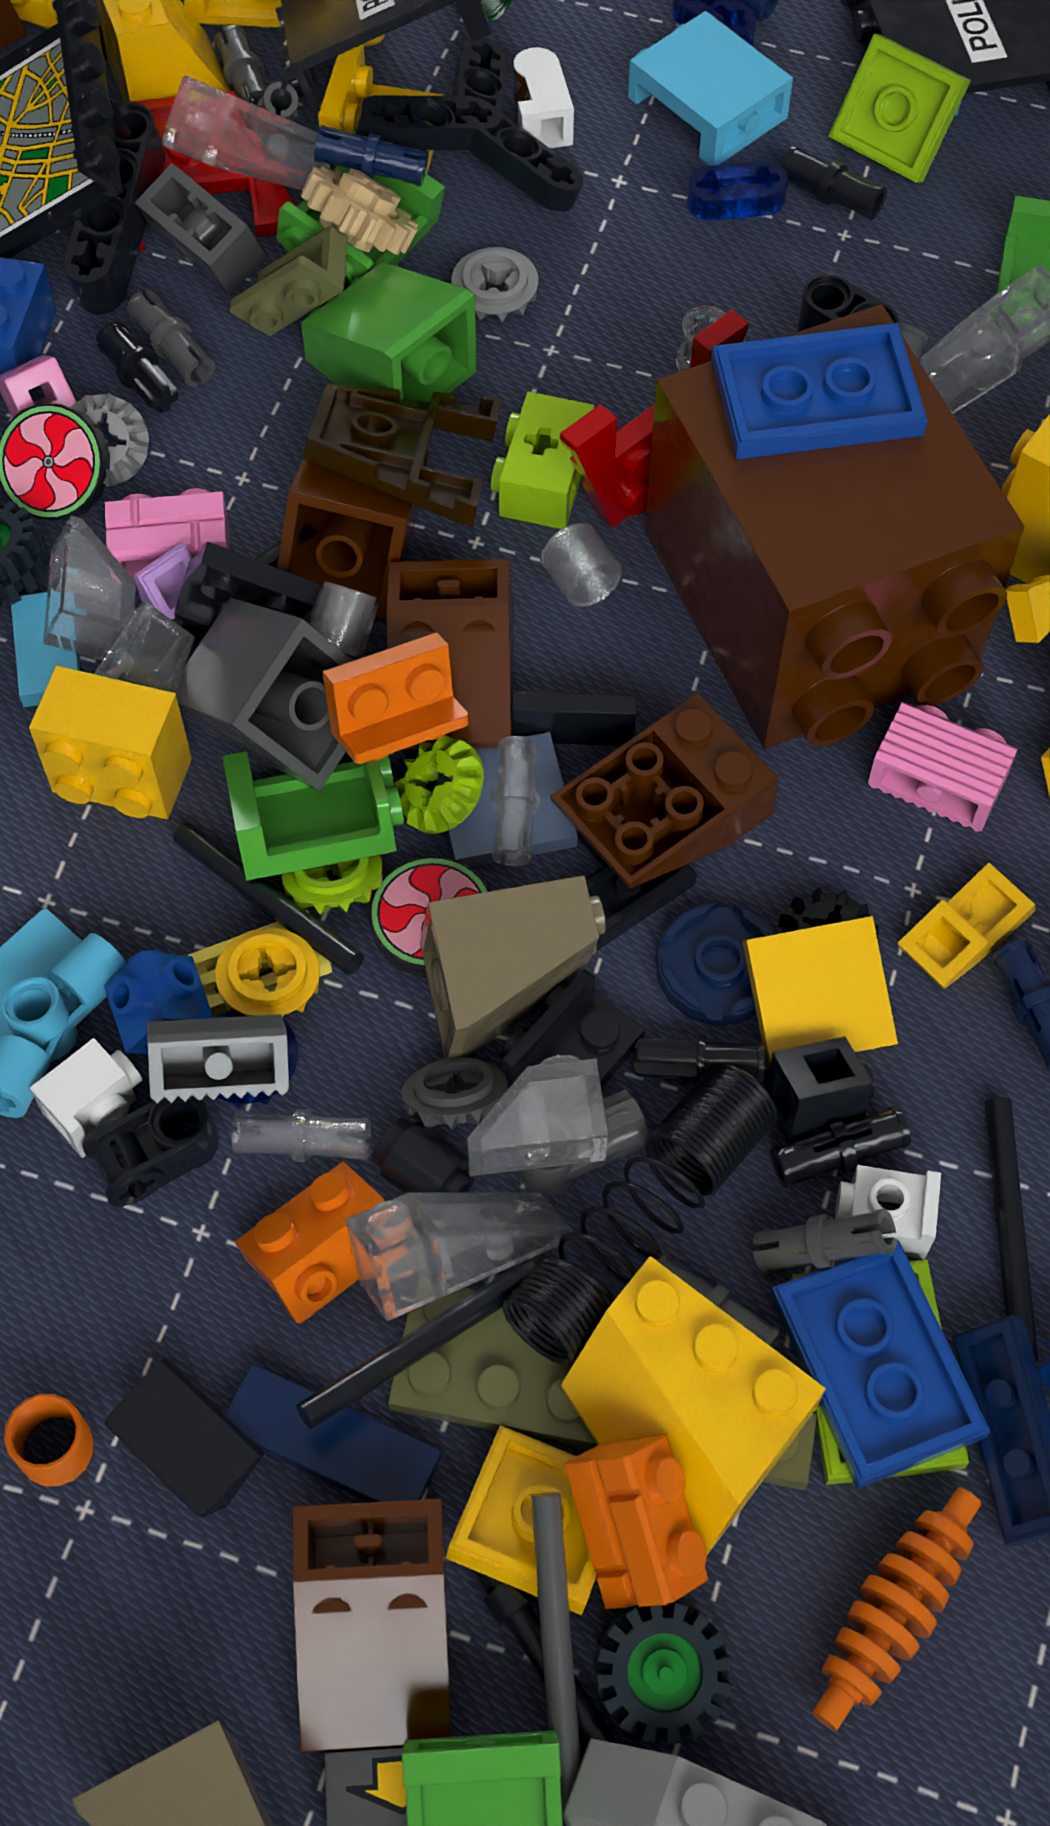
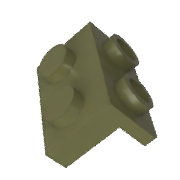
[230,225,348,336]

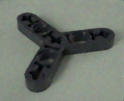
[354,38,583,212]

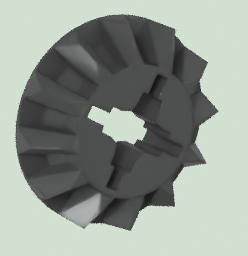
[401,1057,509,1130]

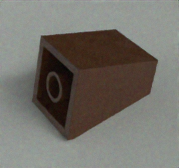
[277,452,431,621]

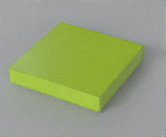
[828,34,971,183]

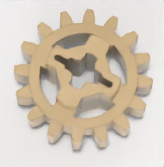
[301,166,418,255]

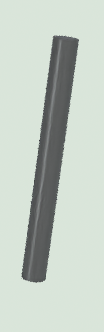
[531,1492,581,1808]

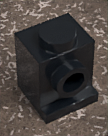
[766,1036,875,1143]

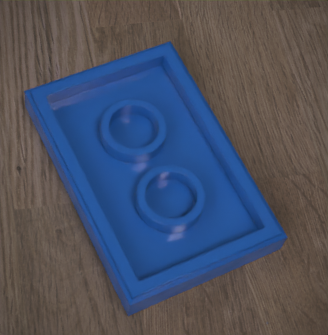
[711,323,928,460]
[770,1240,990,1489]

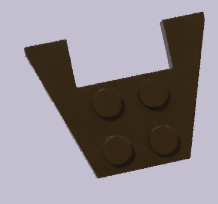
[303,384,503,527]

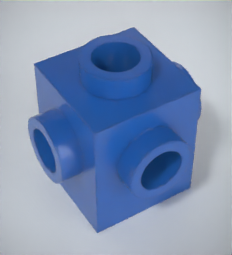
[104,950,213,1055]

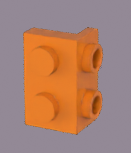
[234,1161,405,1323]

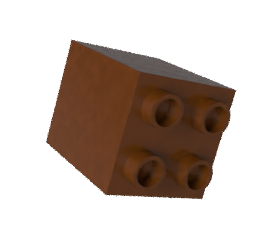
[644,304,1025,749]

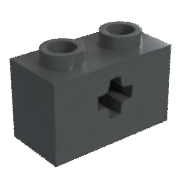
[135,163,266,296]

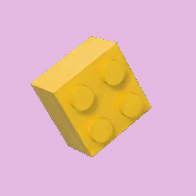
[29,665,192,820]

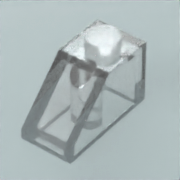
[43,515,142,661]
[467,1055,608,1176]

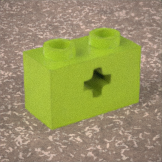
[491,391,594,530]

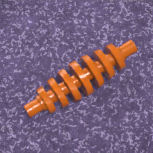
[812,1487,982,1731]

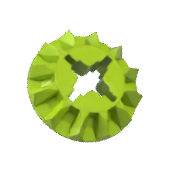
[394,735,484,834]
[282,855,383,915]

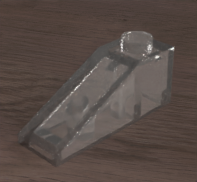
[162,75,330,190]
[345,1192,573,1321]

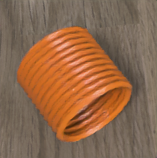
[4,1394,94,1486]

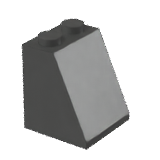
[168,598,353,791]

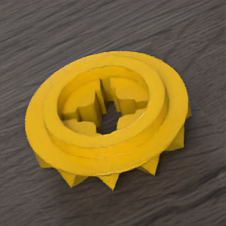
[215,928,320,1017]

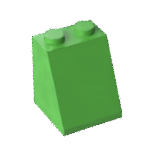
[301,262,477,402]

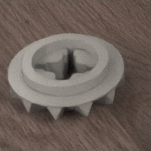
[451,247,539,322]
[70,393,149,487]

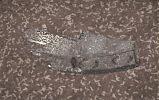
[918,264,1050,414]

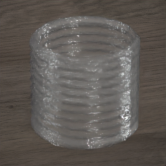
[540,523,623,607]

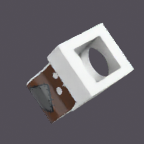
[514,47,574,148]

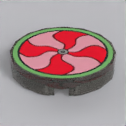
[369,856,490,978]

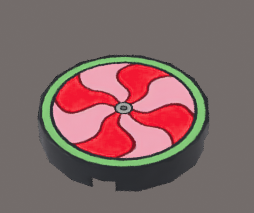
[0,403,110,521]

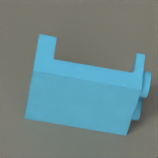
[628,11,793,169]

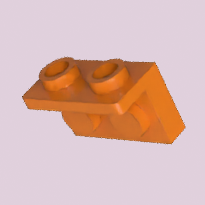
[323,633,469,764]

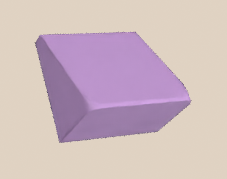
[134,542,193,626]

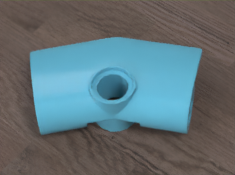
[0,909,126,1118]

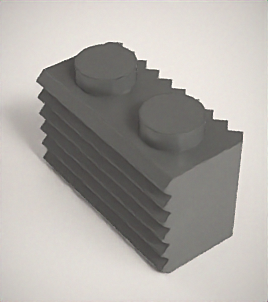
[147,1014,289,1104]

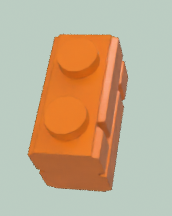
[564,1434,708,1609]

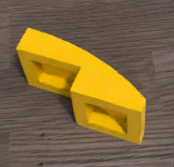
[897,863,1035,989]

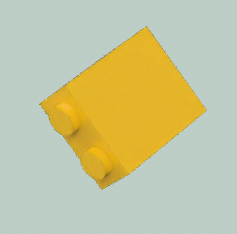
[96,0,230,102]

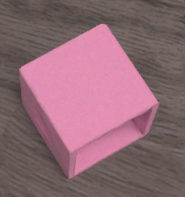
[0,355,76,418]

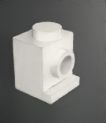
[30,1038,142,1158]
[835,1165,941,1260]

